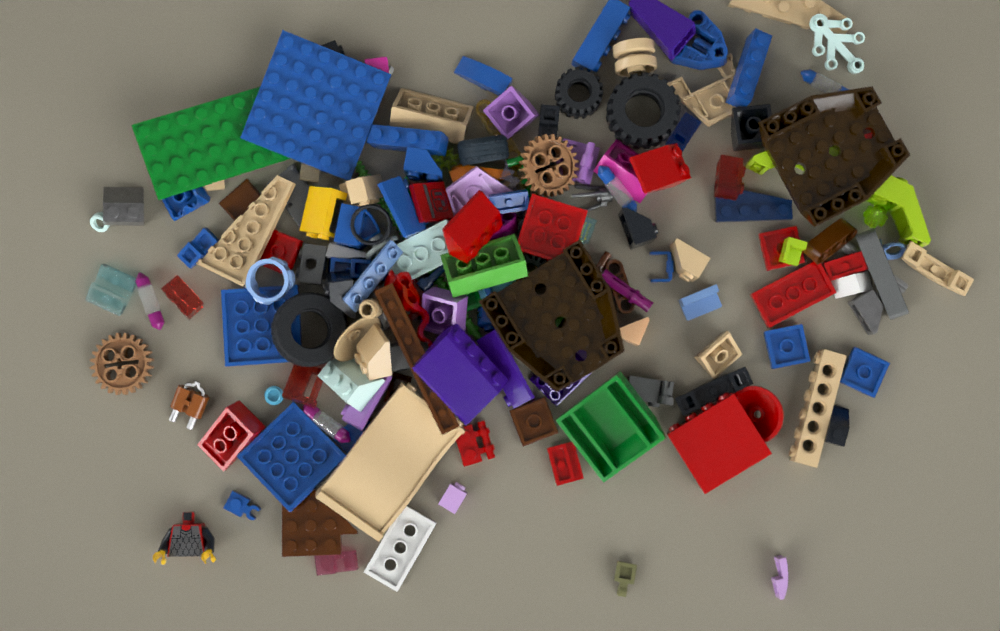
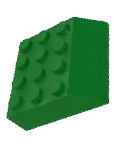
[556,371,666,483]

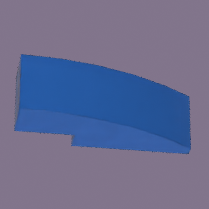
[454,56,512,96]
[328,257,388,281]

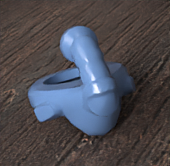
[879,239,906,260]

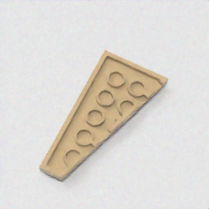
[728,0,853,34]
[196,175,296,288]

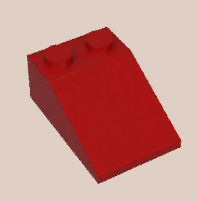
[629,143,691,194]
[197,400,266,472]

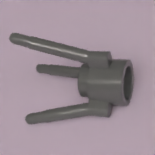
[571,185,613,212]

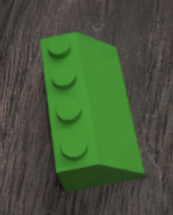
[440,234,528,298]

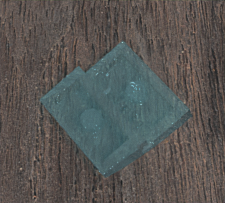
[85,264,136,316]

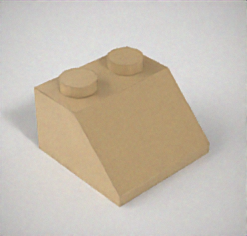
[669,238,711,282]
[354,324,392,381]

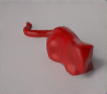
[384,270,432,347]

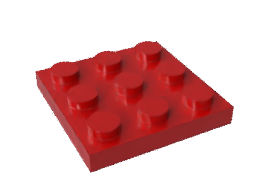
[518,194,588,260]

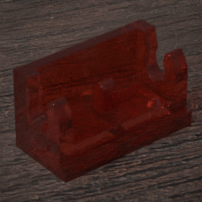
[161,275,204,320]

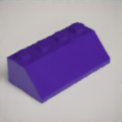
[477,329,535,409]

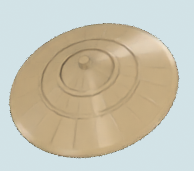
[334,317,381,362]

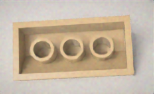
[389,88,474,144]

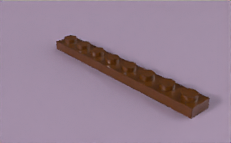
[374,283,460,435]

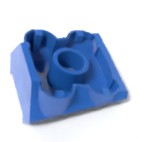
[162,187,211,221]

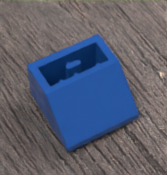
[403,147,444,183]

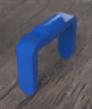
[649,251,674,283]

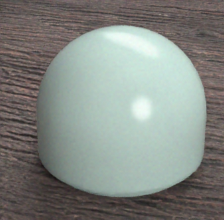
[90,212,110,232]

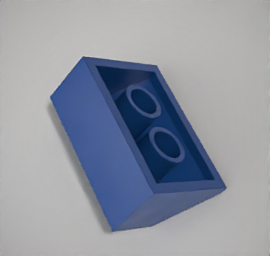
[377,176,428,239]

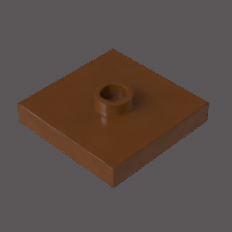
[509,397,559,447]

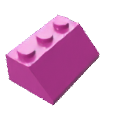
[593,139,647,203]

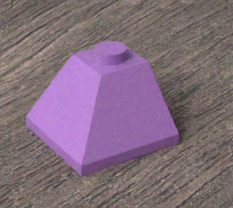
[483,86,540,140]

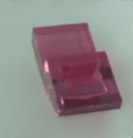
[314,550,359,576]

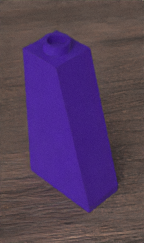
[629,0,696,60]

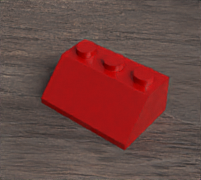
[442,190,503,263]

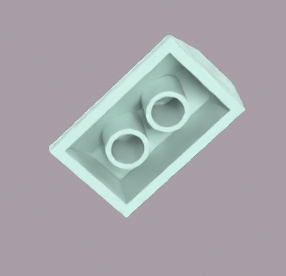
[318,358,385,412]

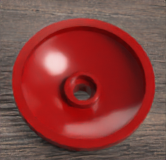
[734,386,784,443]

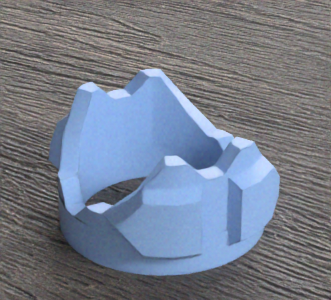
[246,257,295,305]

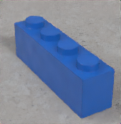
[572,0,631,73]
[725,28,772,107]
[367,124,449,156]

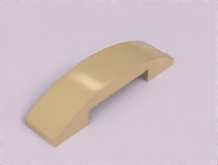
[901,241,974,296]

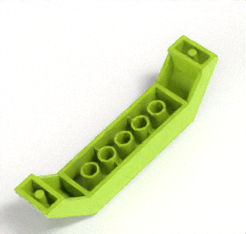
[744,147,931,247]

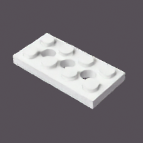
[364,506,436,592]

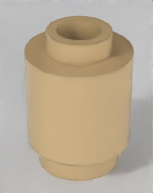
[359,298,383,319]

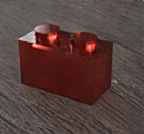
[713,155,746,201]

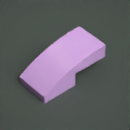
[771,555,788,600]

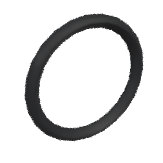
[350,204,392,245]

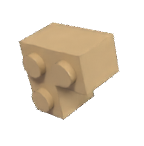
[339,174,383,207]

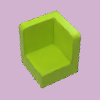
[779,237,808,266]

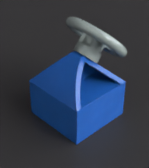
[334,203,398,260]

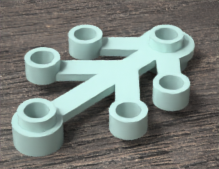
[809,14,865,74]

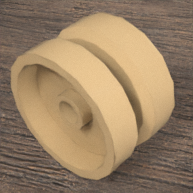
[613,38,657,77]

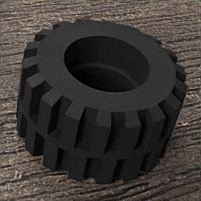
[555,67,604,119]

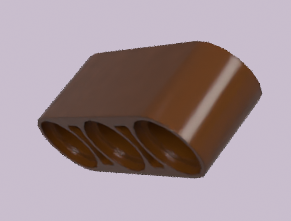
[803,218,858,264]
[604,259,635,314]

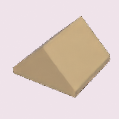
[694,331,742,379]

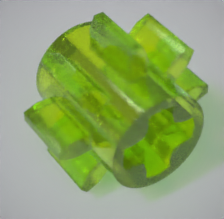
[435,147,459,171]
[862,205,888,228]

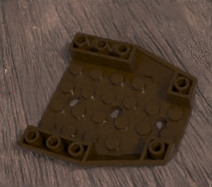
[758,86,910,227]
[479,239,625,392]

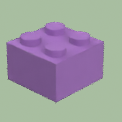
[421,287,468,335]

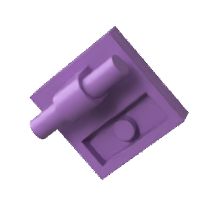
[556,138,600,185]

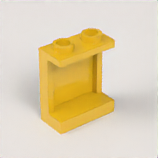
[299,186,348,240]

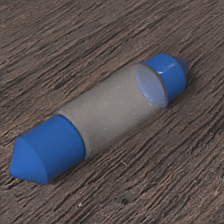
[801,69,849,93]
[598,166,637,212]

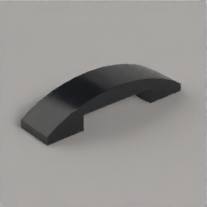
[535,104,560,181]
[675,366,754,416]

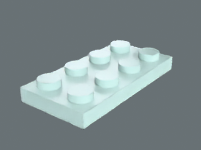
[388,219,449,280]

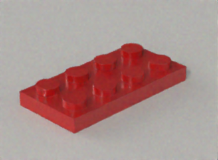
[750,262,837,328]

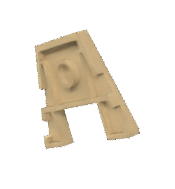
[667,53,736,127]

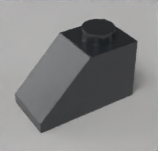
[824,405,850,447]

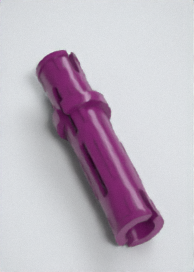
[602,269,654,313]

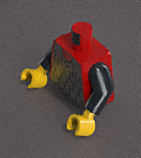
[153,512,216,565]

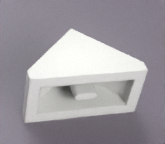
[831,271,873,299]

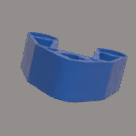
[668,10,728,70]

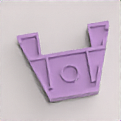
[446,166,513,216]

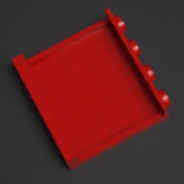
[667,392,772,494]

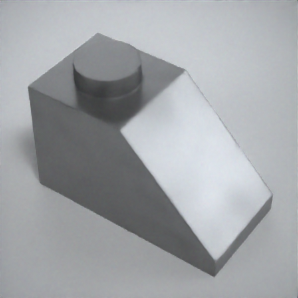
[848,290,883,335]

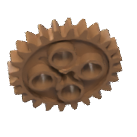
[519,134,579,197]
[89,333,154,395]

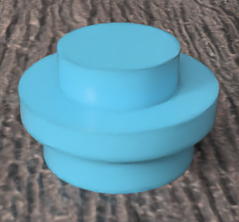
[264,386,284,405]

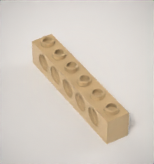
[789,349,847,468]

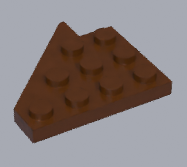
[282,489,358,557]

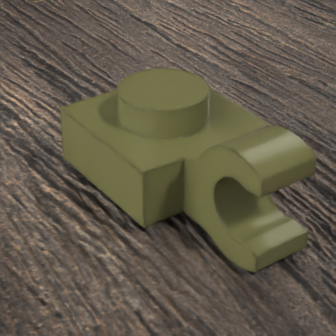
[614,561,637,597]

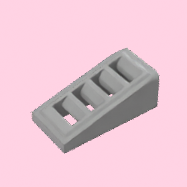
[325,242,366,260]

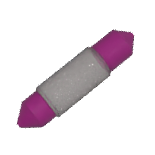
[135,272,165,330]
[303,403,351,443]

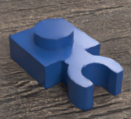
[223,490,261,520]

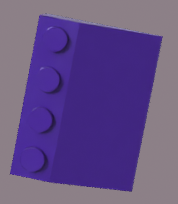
[412,323,508,425]

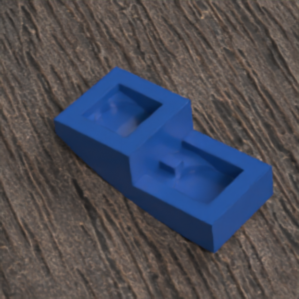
[177,228,219,269]

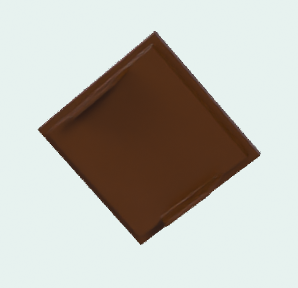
[219,179,261,221]

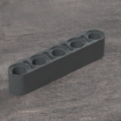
[855,228,909,320]

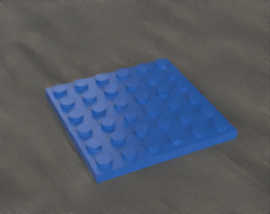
[240,30,391,181]

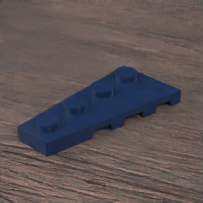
[714,184,793,223]

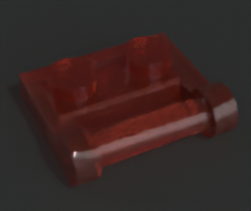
[282,364,323,408]

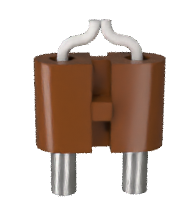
[169,381,210,430]

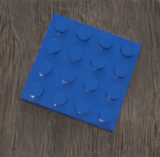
[221,285,302,367]
[236,402,346,512]

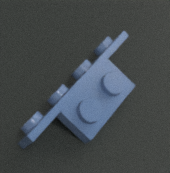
[343,240,403,312]

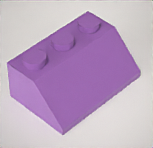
[341,376,392,431]

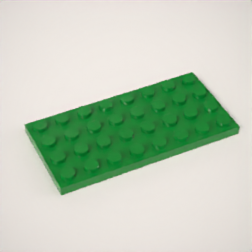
[131,87,291,200]

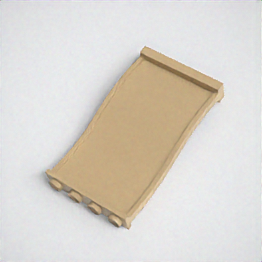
[316,382,465,542]

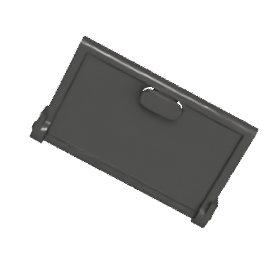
[267,163,310,227]

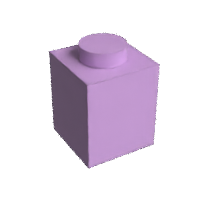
[438,482,467,514]

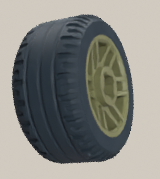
[457,135,509,165]

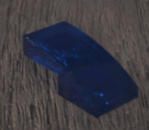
[665,112,702,152]

